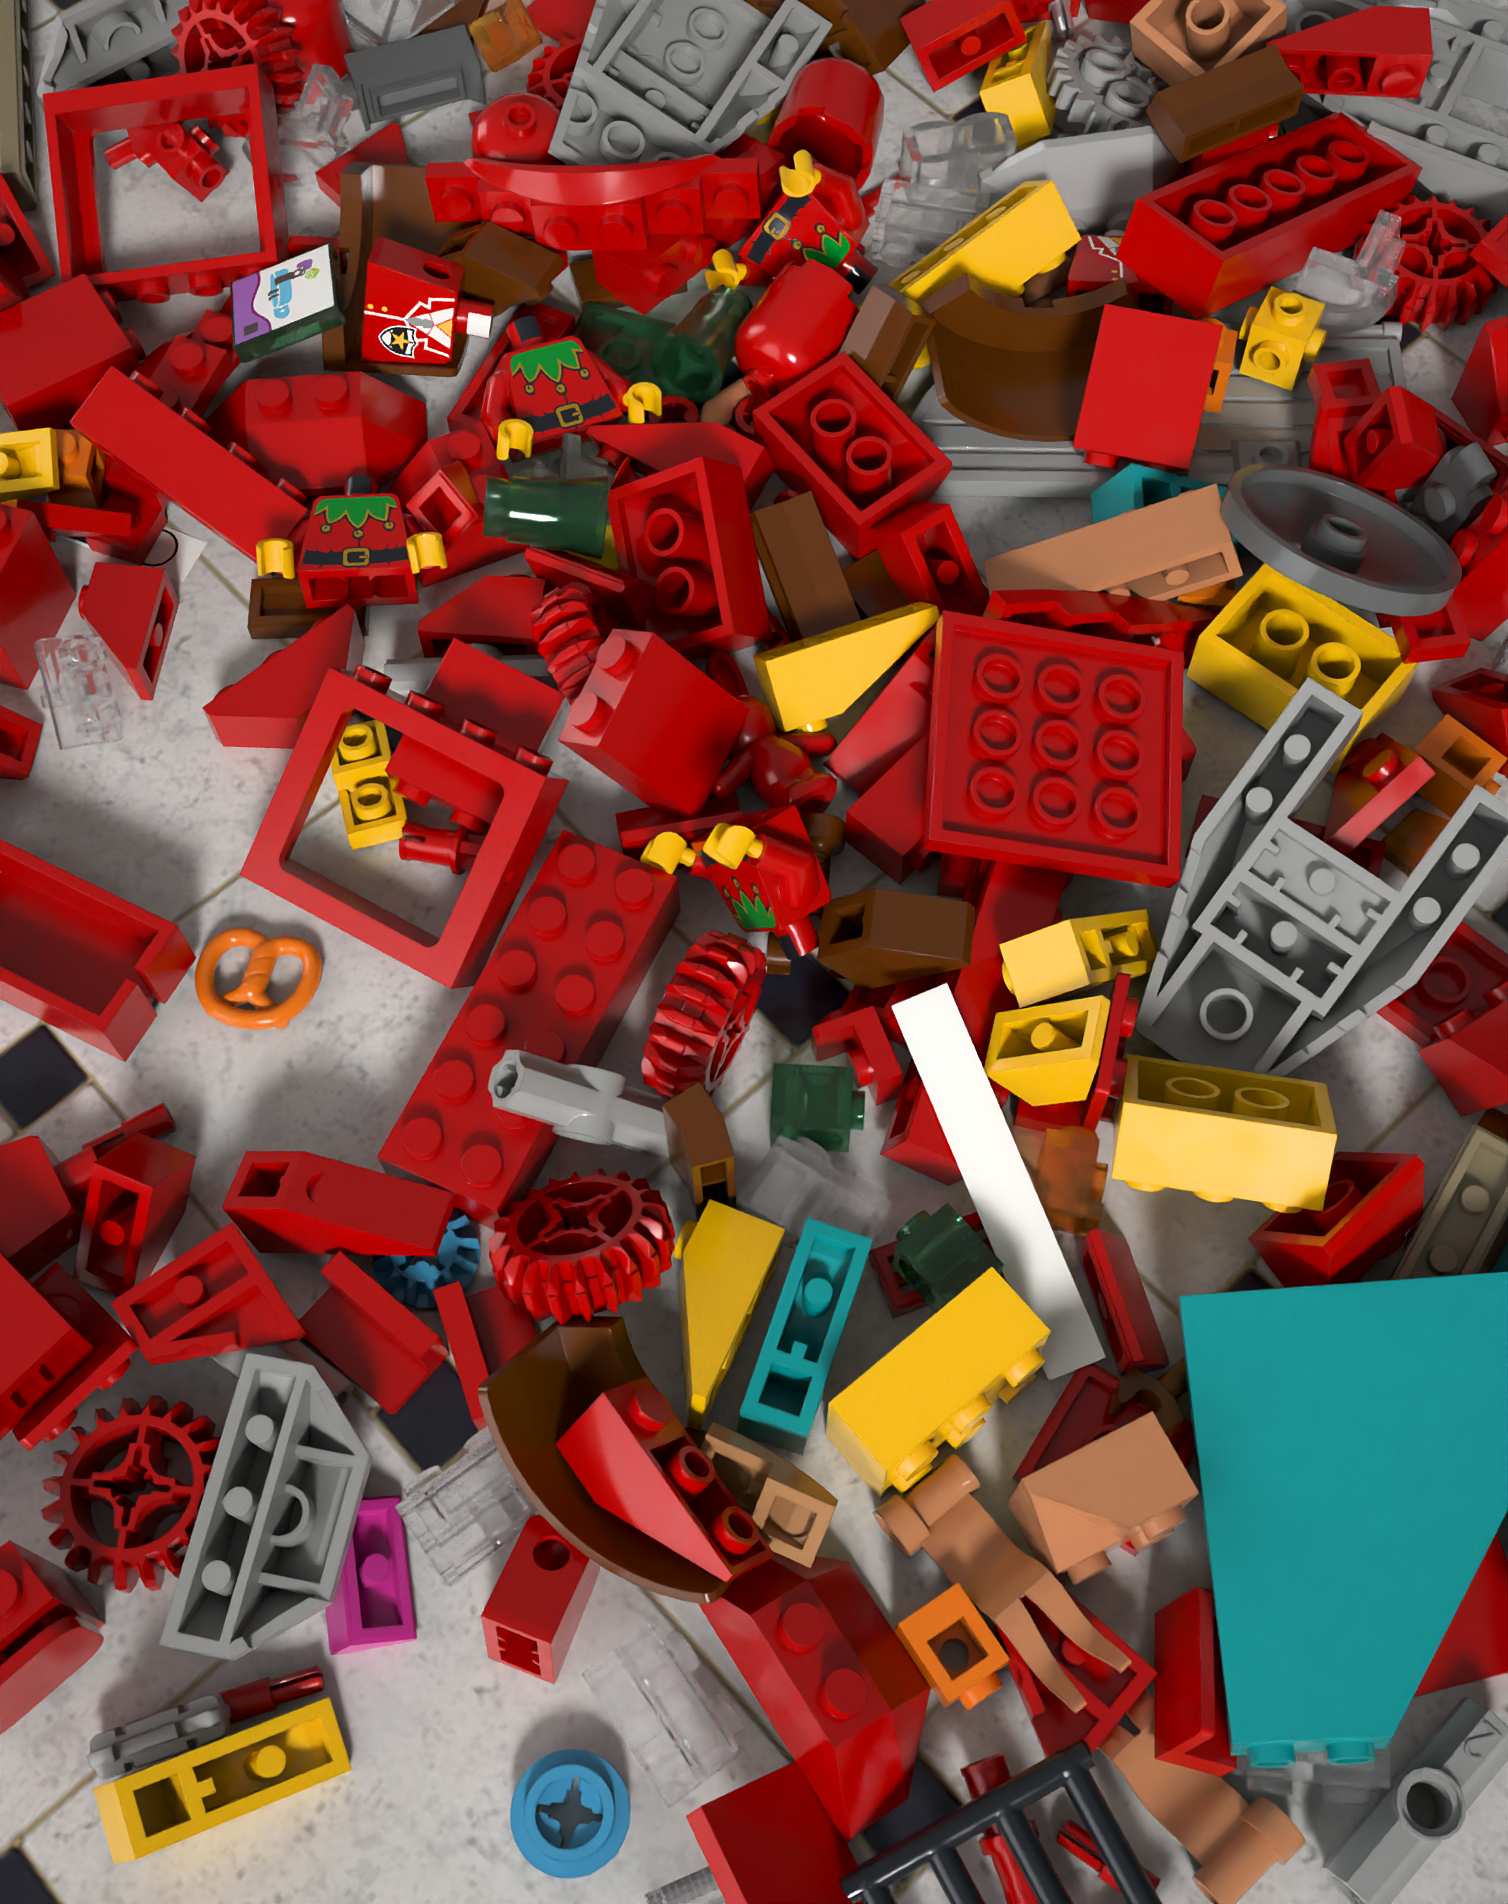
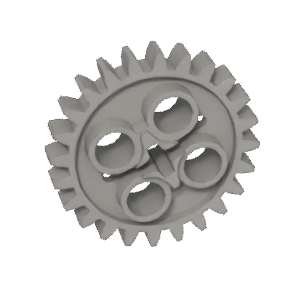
[1046,34,1171,134]

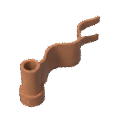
[873,1454,1132,1714]
[1098,1690,1306,1904]

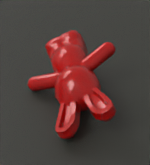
[706,650,837,816]

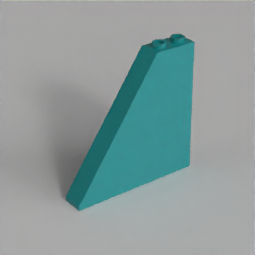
[1179,1272,1508,1768]

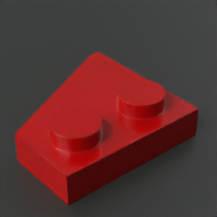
[110,1222,307,1365]
[993,1587,1158,1788]

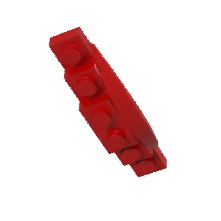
[425,154,762,251]
[85,291,282,566]
[1307,358,1471,664]

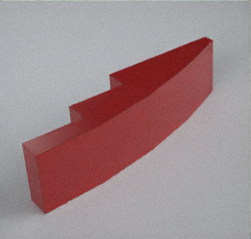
[983,589,1217,669]

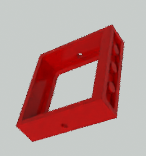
[42,63,291,306]
[239,663,569,989]

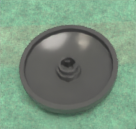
[1220,463,1462,616]

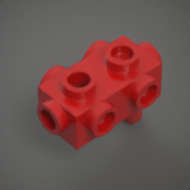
[103,120,230,202]

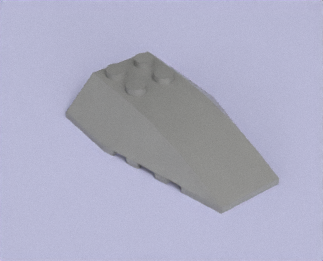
[548,0,833,165]

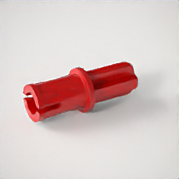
[398,821,486,875]

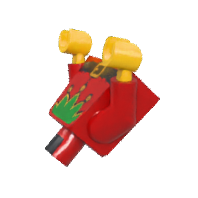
[704,150,878,295]
[480,315,662,463]
[256,475,448,609]
[640,805,831,960]

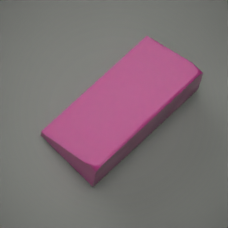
[325,1495,417,1655]

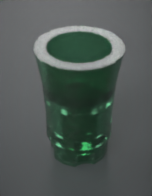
[650,284,754,403]
[483,475,609,560]

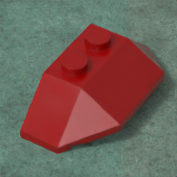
[204,371,428,497]
[698,1552,931,1843]

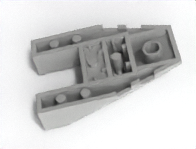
[1280,0,1508,230]
[1134,677,1508,1077]

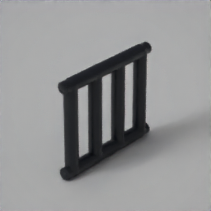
[839,1739,1162,1904]

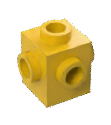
[1239,286,1327,391]

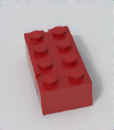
[0,839,196,1062]

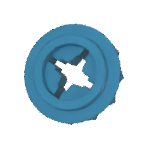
[371,1209,481,1308]
[510,1749,631,1879]

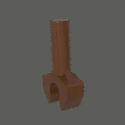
[1109,1357,1188,1437]

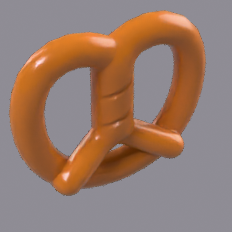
[194,927,323,1030]

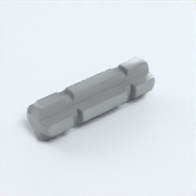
[87,1693,232,1779]

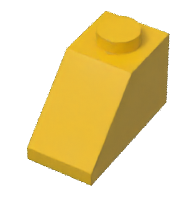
[984,995,1111,1106]

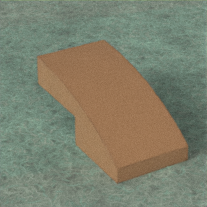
[700,1421,839,1568]

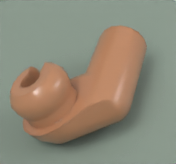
[1018,256,1072,308]
[700,378,753,433]

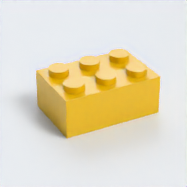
[1186,563,1419,776]
[1112,1054,1337,1213]
[826,1267,1051,1500]

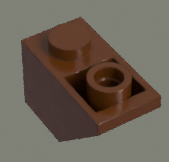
[435,221,565,318]
[817,888,975,990]

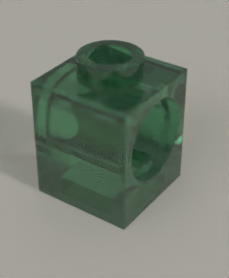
[770,1063,865,1152]
[892,1203,1004,1313]

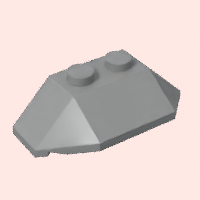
[36,0,189,111]
[975,126,1190,250]
[159,1352,373,1661]

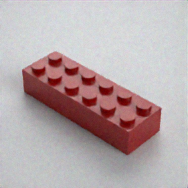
[1115,112,1422,320]
[377,829,681,1230]

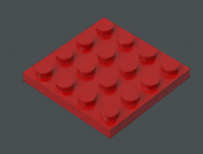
[922,610,1184,888]

